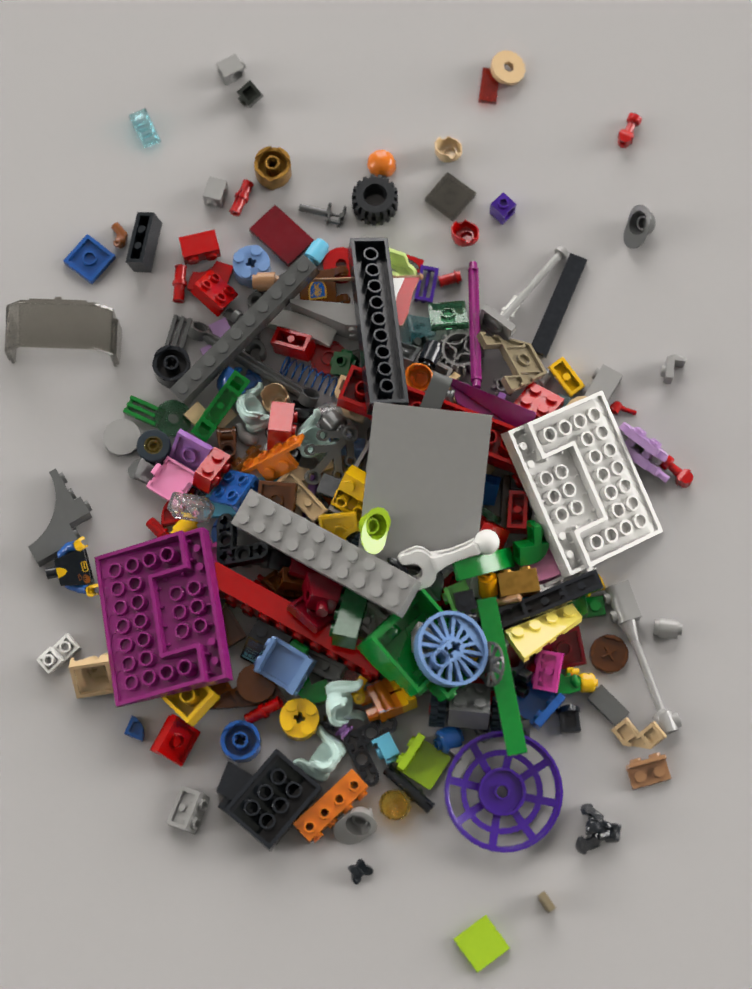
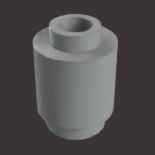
[654,618,682,639]

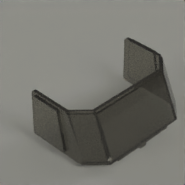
[4,297,122,367]

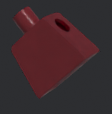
[302,572,342,617]

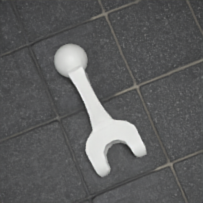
[397,529,500,590]

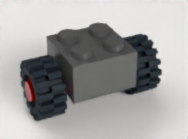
[428,683,502,732]

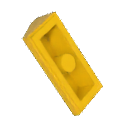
[548,356,585,397]

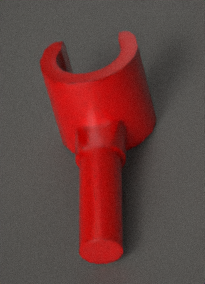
[610,401,637,415]

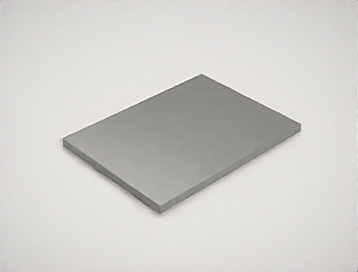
[358,402,493,570]

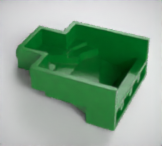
[356,588,473,702]

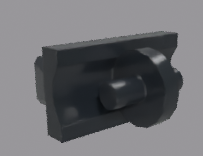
[510,660,533,699]

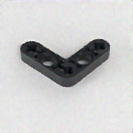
[217,513,272,568]
[344,717,398,787]

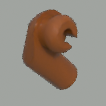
[111,222,128,249]

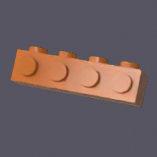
[293,769,368,843]

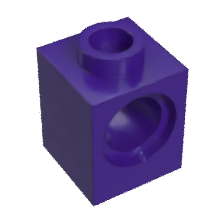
[489,192,516,225]

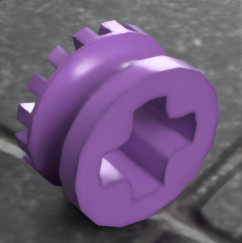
[335,723,354,741]

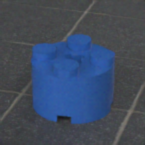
[220,720,261,763]

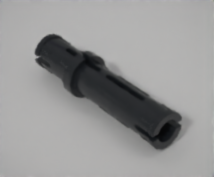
[383,764,435,814]

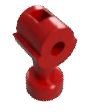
[617,113,642,148]
[659,455,693,488]

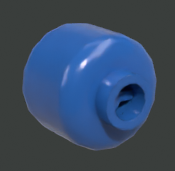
[433,726,464,754]

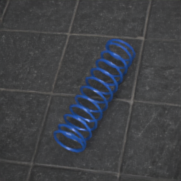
[280,356,337,397]

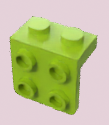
[396,733,450,790]

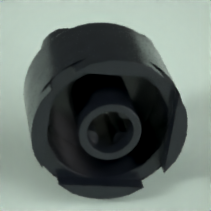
[152,345,192,389]

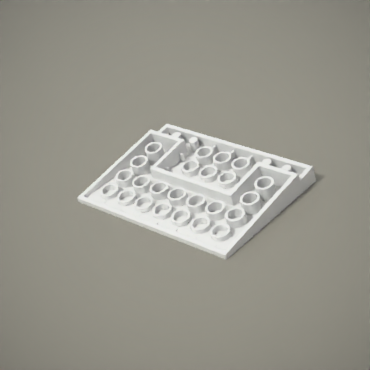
[501,391,663,578]

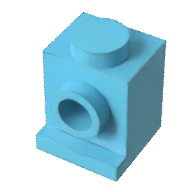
[371,732,400,765]

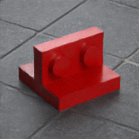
[150,714,201,767]

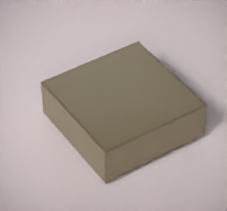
[537,891,556,913]

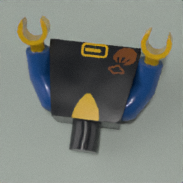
[45,537,99,597]

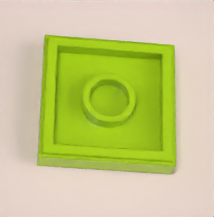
[453,915,510,973]

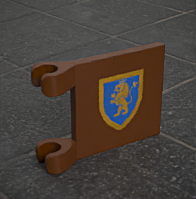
[300,265,351,304]

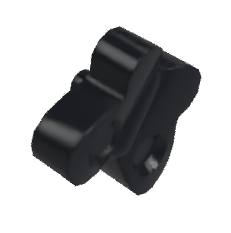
[348,859,374,884]

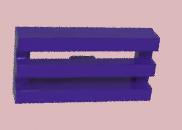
[414,265,439,305]

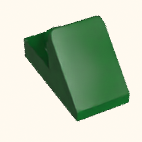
[567,595,606,619]

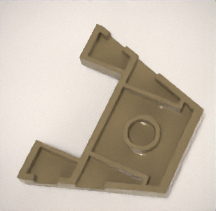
[476,331,547,394]

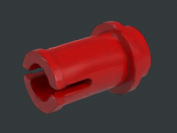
[438,270,462,287]

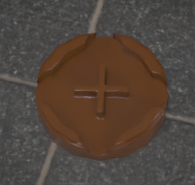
[589,634,629,674]
[237,664,276,704]

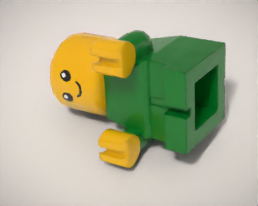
[557,667,598,694]

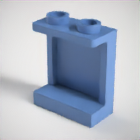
[253,636,317,695]

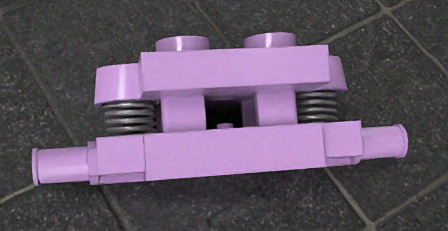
[619,422,670,483]

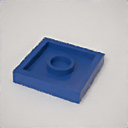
[63,234,116,284]

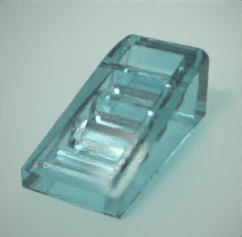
[129,108,161,149]

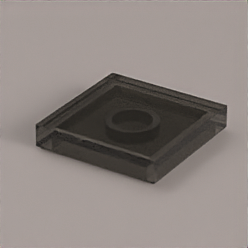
[425,172,476,222]

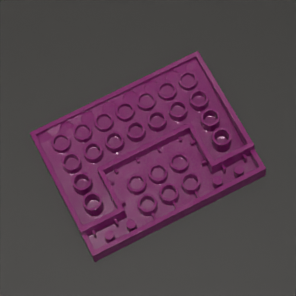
[94,527,233,707]

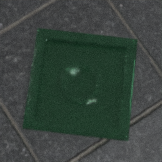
[428,300,469,331]

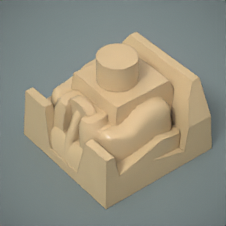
[69,652,114,699]

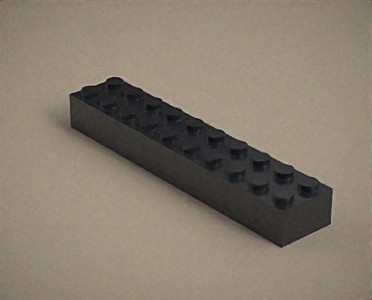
[348,238,409,415]

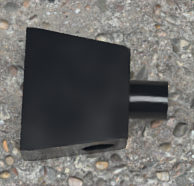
[216,761,253,812]

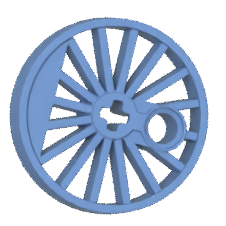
[413,611,488,688]

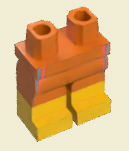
[361,678,418,723]

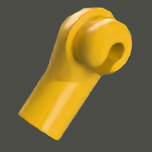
[351,675,368,705]

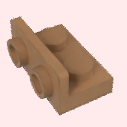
[625,752,672,790]

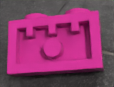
[531,650,564,693]

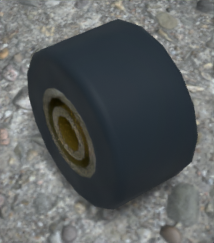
[136,429,172,466]

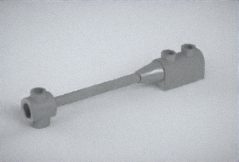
[603,580,682,735]

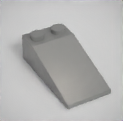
[290,299,358,341]

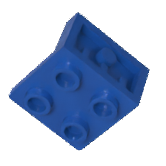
[209,470,259,513]
[516,681,566,730]

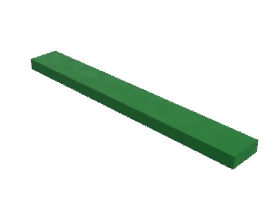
[476,597,528,757]

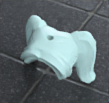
[233,382,270,434]
[297,408,340,461]
[325,679,366,727]
[293,725,347,782]

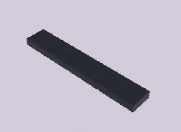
[531,253,588,358]

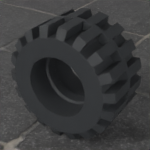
[352,174,398,226]

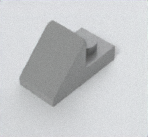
[449,744,479,778]

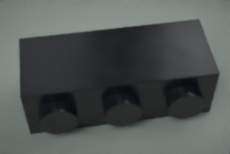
[126,212,162,273]

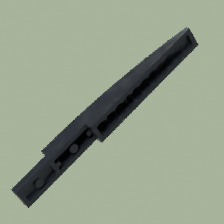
[477,569,604,631]

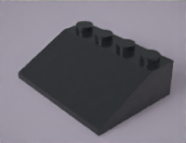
[224,749,322,852]

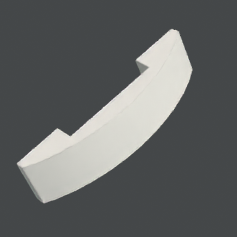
[266,309,337,348]

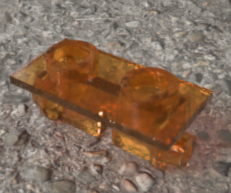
[230,444,264,474]

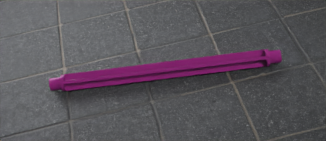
[468,261,482,389]

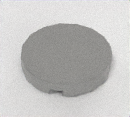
[103,419,141,457]

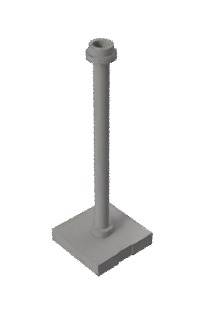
[480,246,568,341]

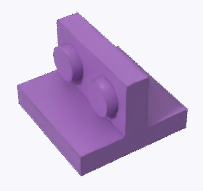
[169,429,214,472]

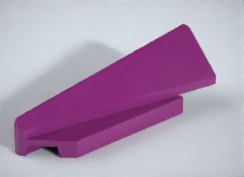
[450,378,536,427]

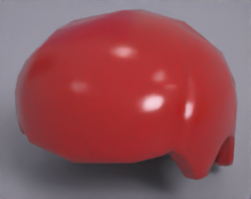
[451,220,479,247]

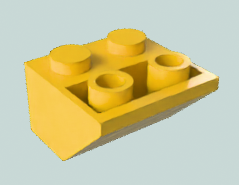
[330,465,366,520]

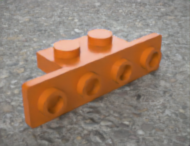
[241,433,305,481]

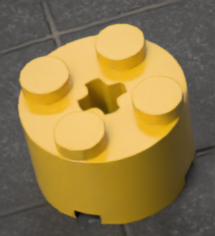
[279,698,320,741]

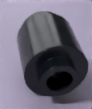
[418,340,442,369]

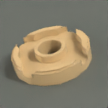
[490,50,525,86]

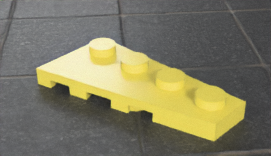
[504,603,582,663]

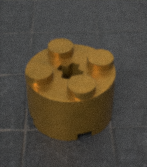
[254,146,292,190]

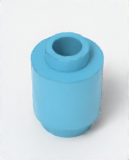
[304,238,329,266]

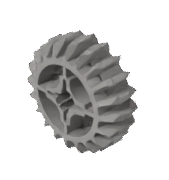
[437,327,485,377]

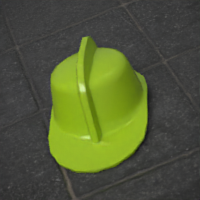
[358,507,391,554]

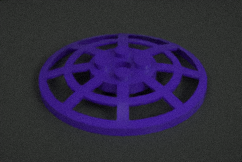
[444,731,563,853]

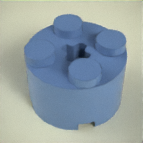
[233,245,271,289]

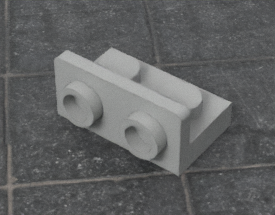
[166,786,210,835]

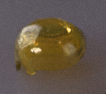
[379,789,411,821]

